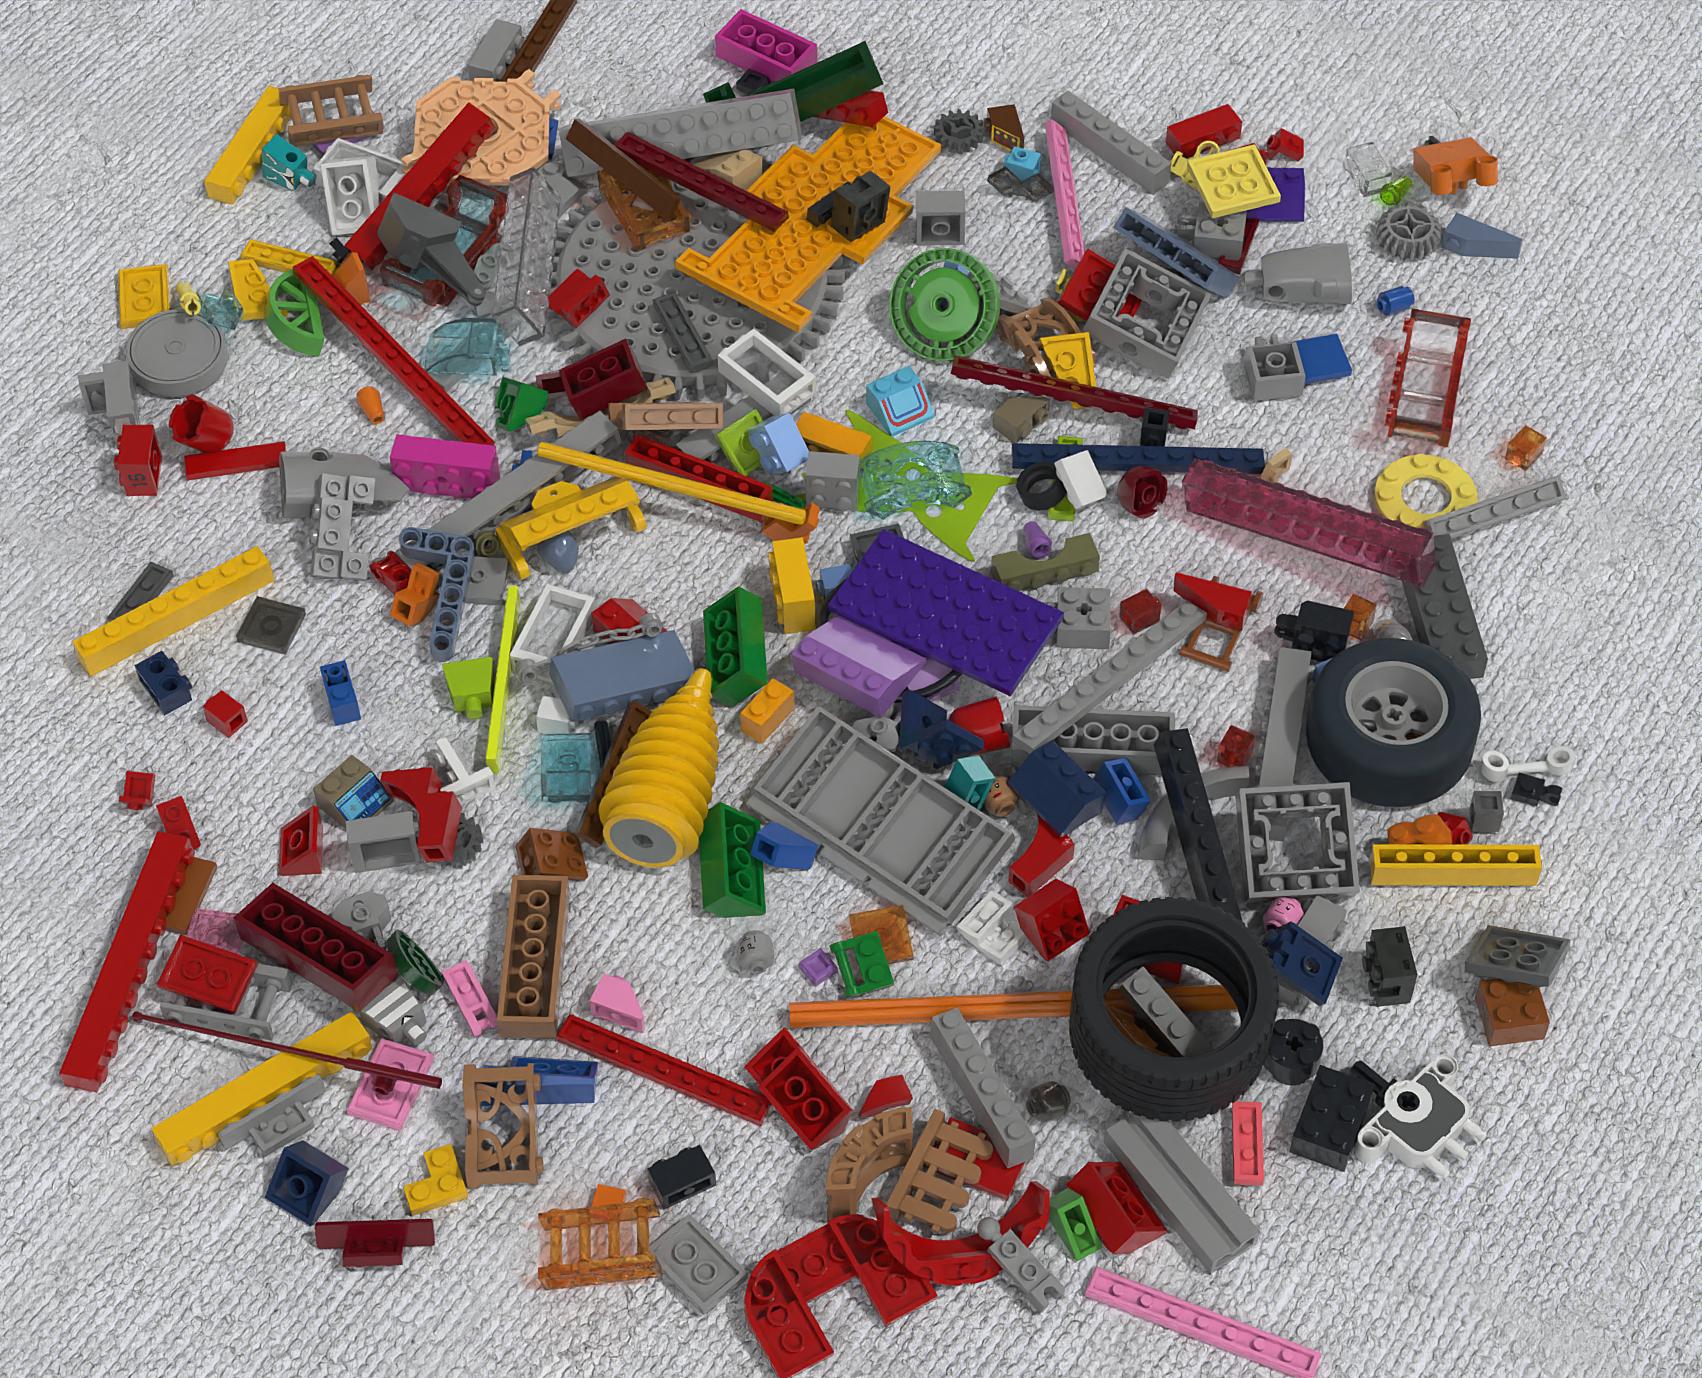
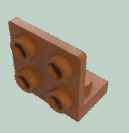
[515,828,588,881]

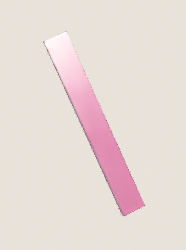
[1045,119,1085,270]
[1085,1267,1322,1378]

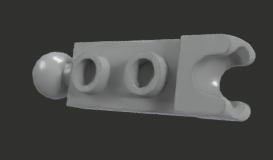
[977,1217,1065,1313]

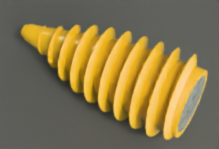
[599,668,719,868]

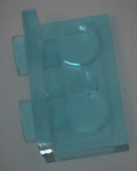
[197,287,243,330]

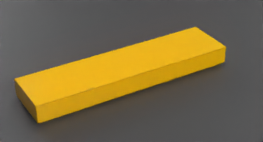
[240,239,339,276]

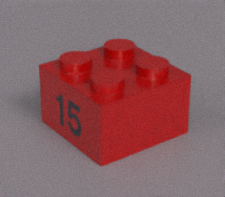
[114,425,162,496]

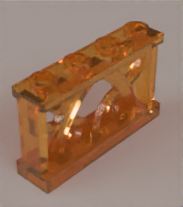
[597,164,692,252]

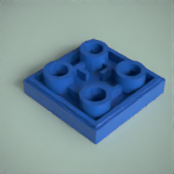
[1292,334,1352,384]

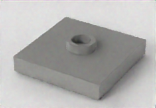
[450,556,509,605]

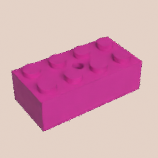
[715,9,817,83]
[389,434,501,499]

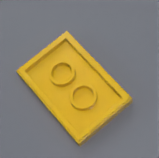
[118,264,170,329]

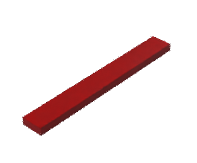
[556,1014,772,1126]

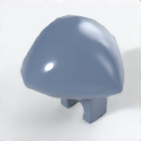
[537,531,579,573]

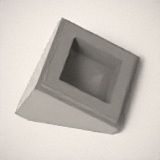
[474,292,500,319]

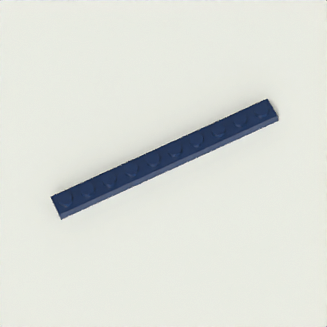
[1011,443,1265,474]

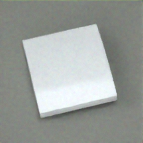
[956,890,1027,966]

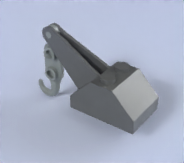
[377,193,516,306]

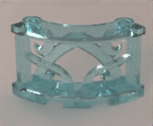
[860,441,972,520]

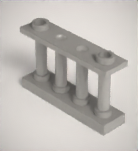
[160,963,293,1041]

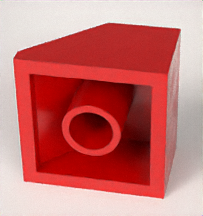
[591,598,667,644]

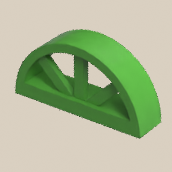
[264,270,324,356]

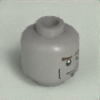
[737,930,775,974]

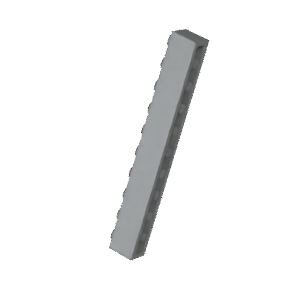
[395,411,621,572]

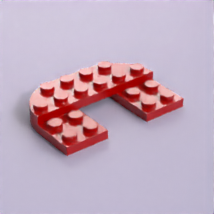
[744,1214,938,1378]

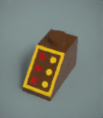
[983,104,1024,151]

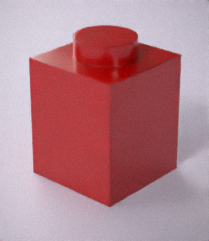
[202,690,248,738]

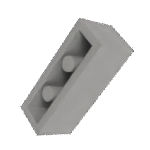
[467,19,524,82]

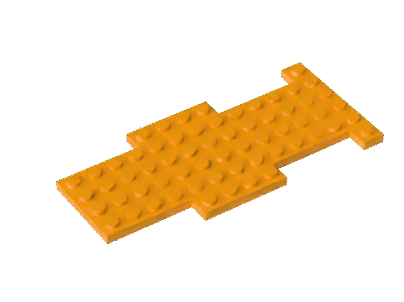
[674,116,942,332]

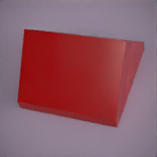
[279,805,323,876]

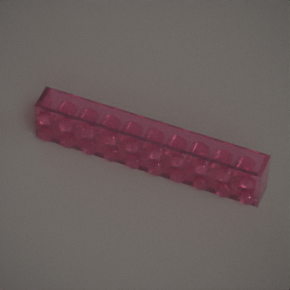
[1181,458,1436,587]

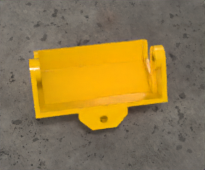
[495,477,647,581]

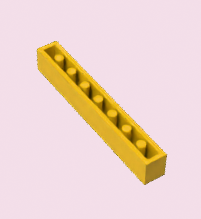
[72,545,275,677]
[151,1011,373,1167]

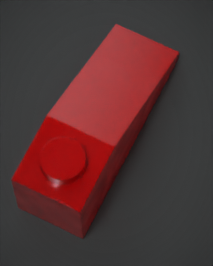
[1173,572,1252,631]

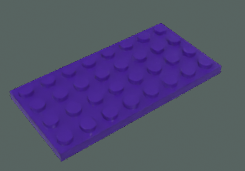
[828,529,1064,697]

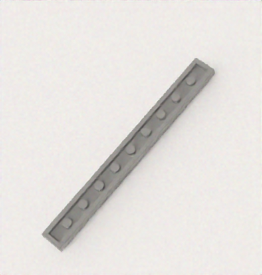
[1012,600,1207,754]

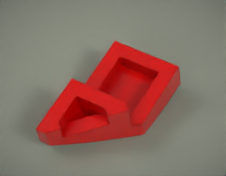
[858,1075,913,1118]

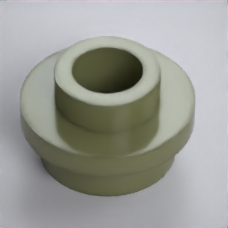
[474,531,500,557]

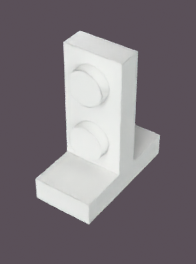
[435,737,496,805]

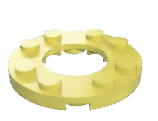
[1374,454,1478,538]

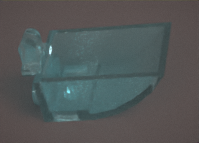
[424,318,511,376]

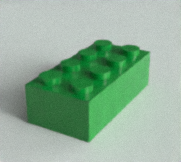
[703,586,768,708]

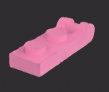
[441,960,498,1038]

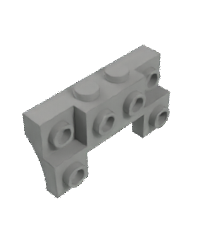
[309,473,375,581]

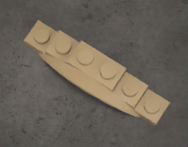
[525,377,676,437]

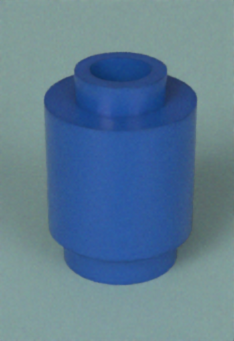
[1376,286,1415,316]

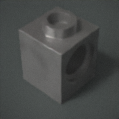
[1469,791,1504,832]

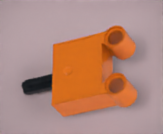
[1413,136,1498,195]

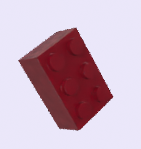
[559,338,648,421]

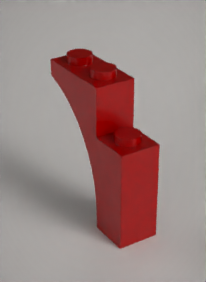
[380,767,462,863]
[1008,814,1075,897]

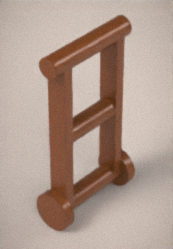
[1179,576,1263,672]

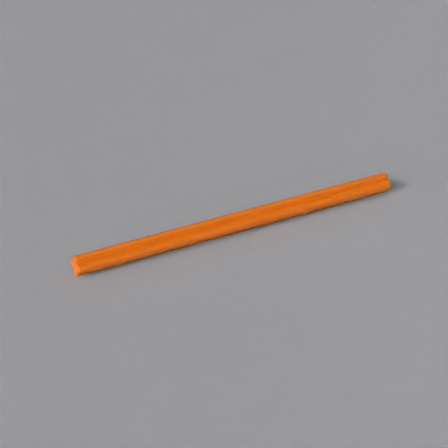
[789,985,1237,1028]

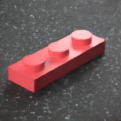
[1232,1101,1264,1186]

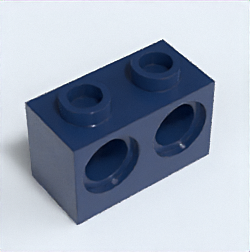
[134,651,192,716]

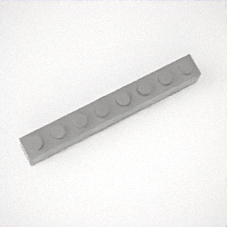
[1253,647,1311,842]

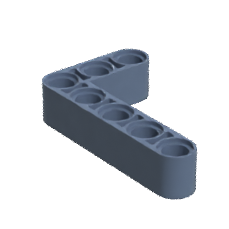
[399,527,474,662]

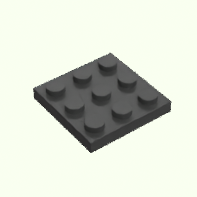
[1465,925,1571,987]

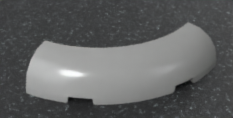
[1137,766,1249,861]

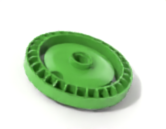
[889,248,1000,361]

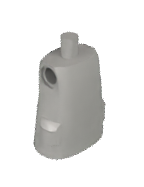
[1244,243,1352,304]

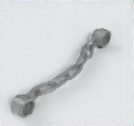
[515,613,663,683]

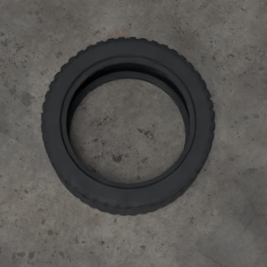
[1069,897,1279,1122]

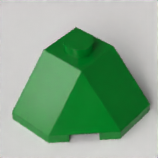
[495,377,548,432]

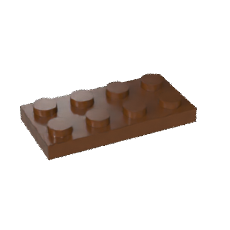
[1105,1003,1174,1057]

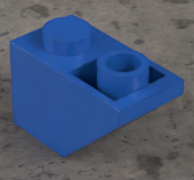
[320,660,361,726]
[750,821,819,869]

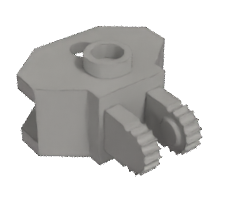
[852,704,906,759]
[332,891,391,950]

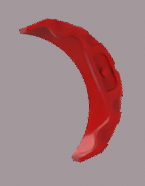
[871,1181,1050,1286]

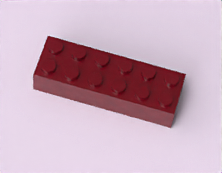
[233,883,398,1012]

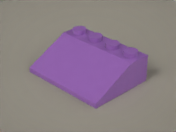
[791,615,927,718]

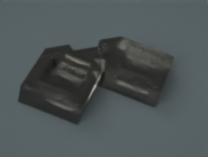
[987,166,1054,202]

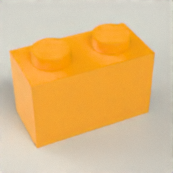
[740,678,795,744]

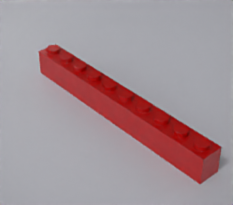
[59,831,195,1093]

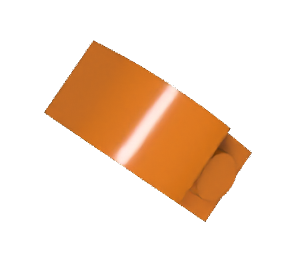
[761,502,820,544]
[390,563,440,627]

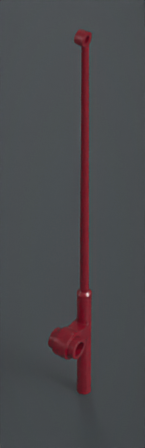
[131,1011,442,1095]

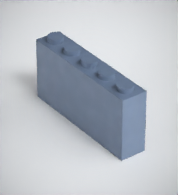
[1113,207,1240,298]
[549,630,695,722]

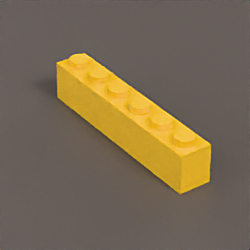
[204,85,291,204]
[1369,844,1542,886]

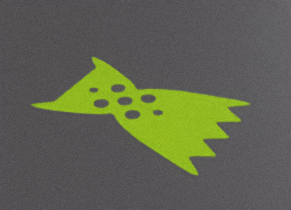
[795,409,1017,562]

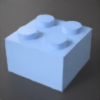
[747,412,809,475]

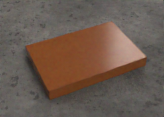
[166,857,217,935]

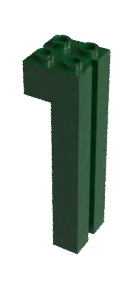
[703,41,884,122]

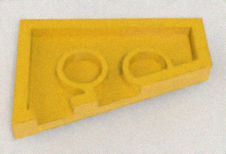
[228,259,288,321]
[1039,332,1096,410]

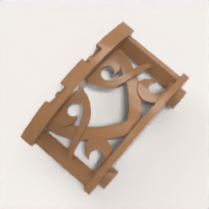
[996,298,1096,378]
[462,1063,543,1189]
[826,1107,913,1221]

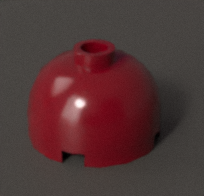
[1117,466,1168,518]

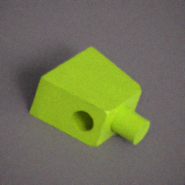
[442,657,495,719]

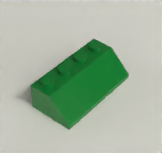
[699,802,766,918]

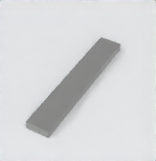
[1423,475,1567,539]

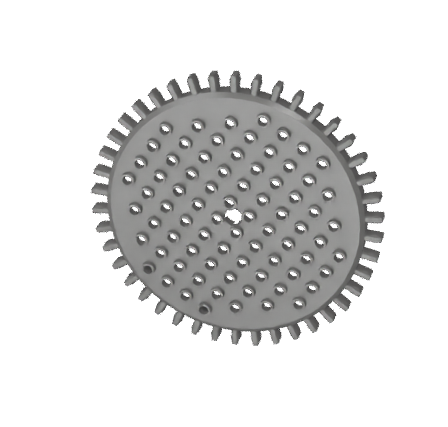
[539,175,845,400]

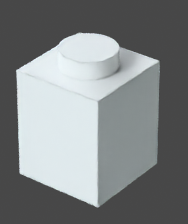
[536,696,578,737]

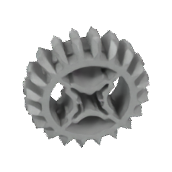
[1376,203,1442,261]

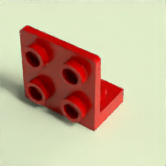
[544,269,610,328]

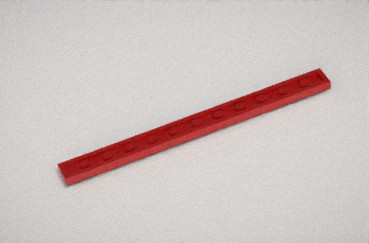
[293,256,495,446]

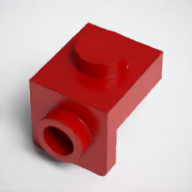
[1266,128,1304,162]
[119,771,156,810]
[1437,812,1473,845]

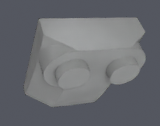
[521,162,588,220]

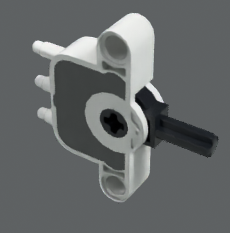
[1350,1054,1487,1178]

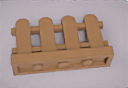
[886,1109,993,1235]

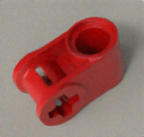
[369,550,411,596]

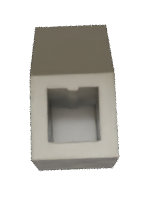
[993,397,1050,443]

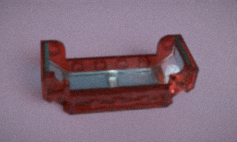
[380,175,511,306]

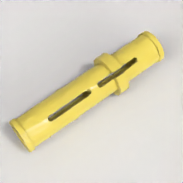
[176,281,201,315]

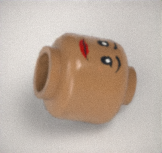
[983,775,1018,817]

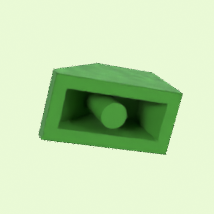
[1049,1188,1102,1261]

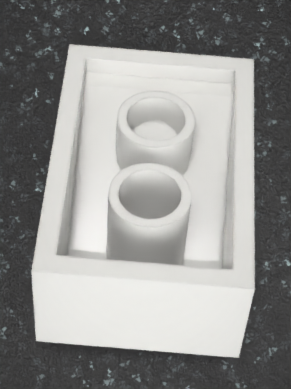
[321,155,379,235]

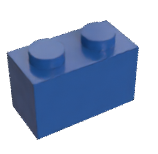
[1093,758,1150,824]

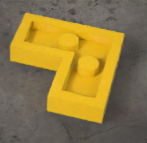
[403,1144,468,1216]

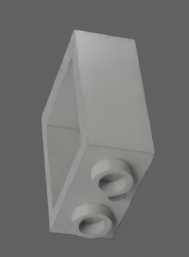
[346,811,421,873]

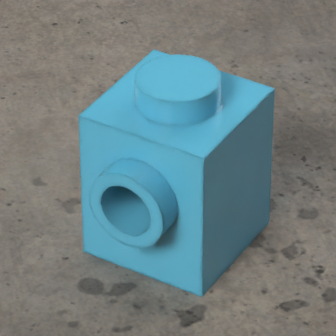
[1003,146,1041,186]

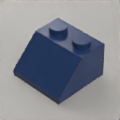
[265,1140,349,1226]

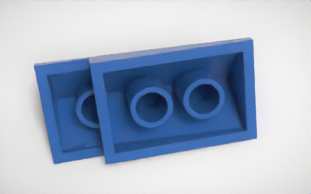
[478,1056,598,1106]

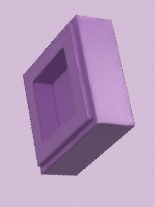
[799,948,838,987]

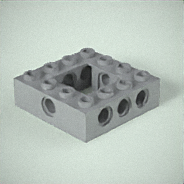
[1081,248,1212,379]
[1235,782,1360,903]

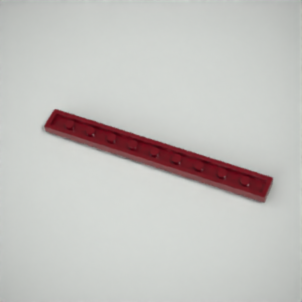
[951,355,1198,429]

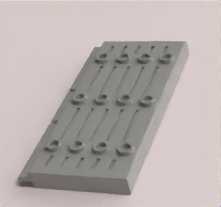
[746,706,1015,935]

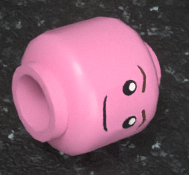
[1263,897,1304,932]

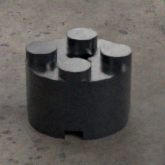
[1264,1019,1323,1086]

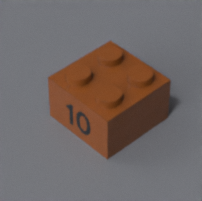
[1475,978,1550,1047]

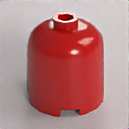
[168,395,234,453]
[949,696,1010,756]

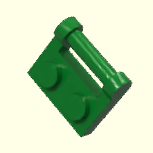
[829,931,894,999]

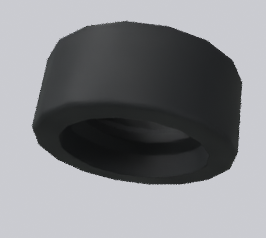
[1016,461,1067,511]

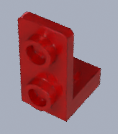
[156,796,201,849]

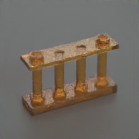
[538,1198,661,1291]

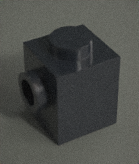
[1140,408,1170,447]

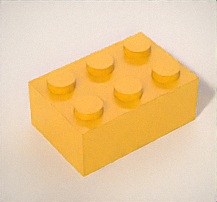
[768,537,816,634]

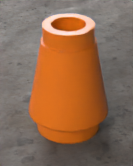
[356,386,385,424]

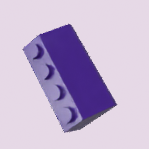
[1246,167,1305,222]

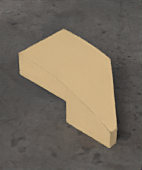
[1255,448,1292,497]

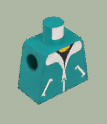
[262,134,316,191]

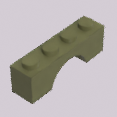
[991,533,1100,591]

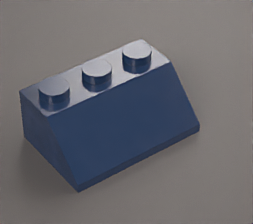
[1007,740,1106,837]

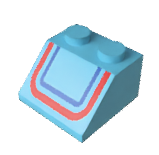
[866,366,934,437]

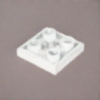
[1054,450,1109,509]

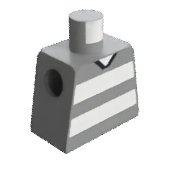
[360,976,427,1046]

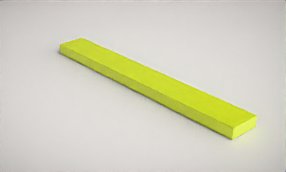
[485,586,521,774]

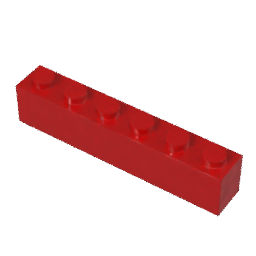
[625,434,773,523]

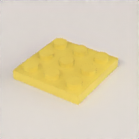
[1187,144,1281,218]

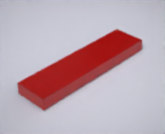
[184,441,287,480]

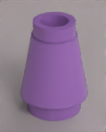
[1023,521,1052,558]

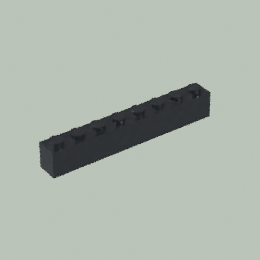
[1153,728,1242,921]

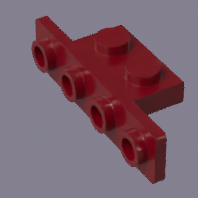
[315,1219,435,1267]

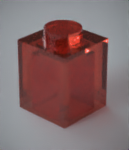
[1119,589,1162,635]

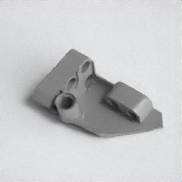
[279,447,409,518]

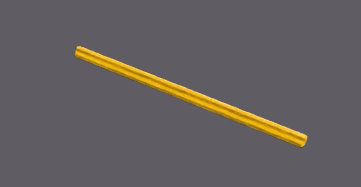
[537,442,806,525]

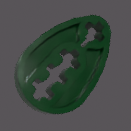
[387,929,444,995]

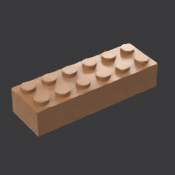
[497,875,570,1039]

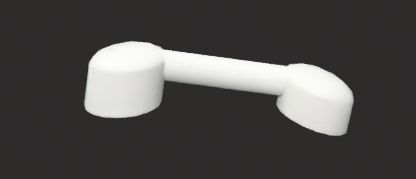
[1481,746,1575,782]

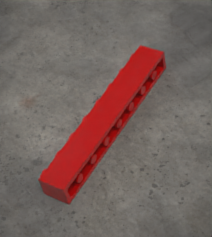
[344,102,496,271]

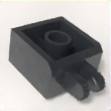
[1274,600,1354,662]

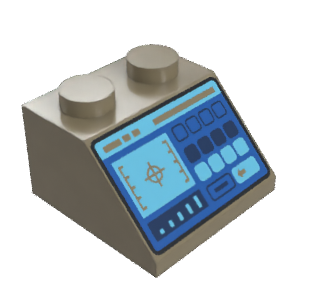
[313,755,394,828]

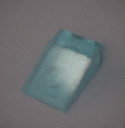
[541,733,596,804]

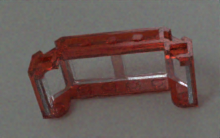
[1384,308,1471,447]

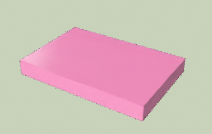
[347,1038,435,1131]

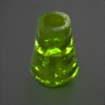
[1380,176,1412,206]

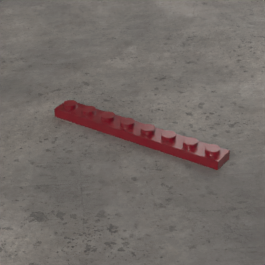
[614,132,788,232]

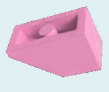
[590,973,645,1033]

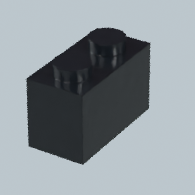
[647,1144,716,1210]

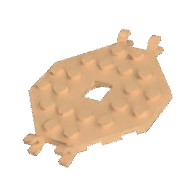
[401,69,561,196]

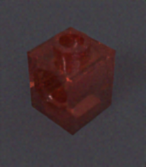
[1217,725,1255,767]

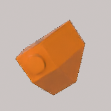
[333,252,370,305]

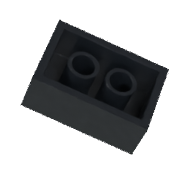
[1289,1065,1375,1172]

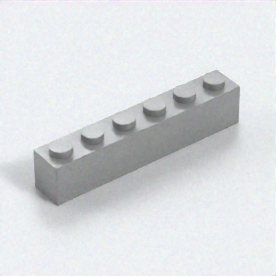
[1051,91,1171,195]
[676,372,811,464]
[930,1008,1036,1169]

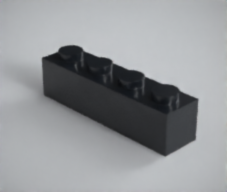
[806,181,852,227]

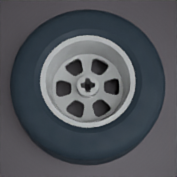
[1306,638,1481,807]

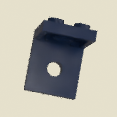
[899,690,984,769]
[1259,921,1343,1006]

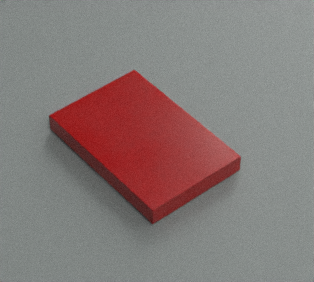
[157,935,258,1014]
[928,1117,1026,1201]

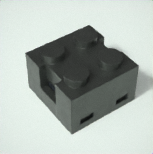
[831,170,891,242]
[1362,926,1418,1007]

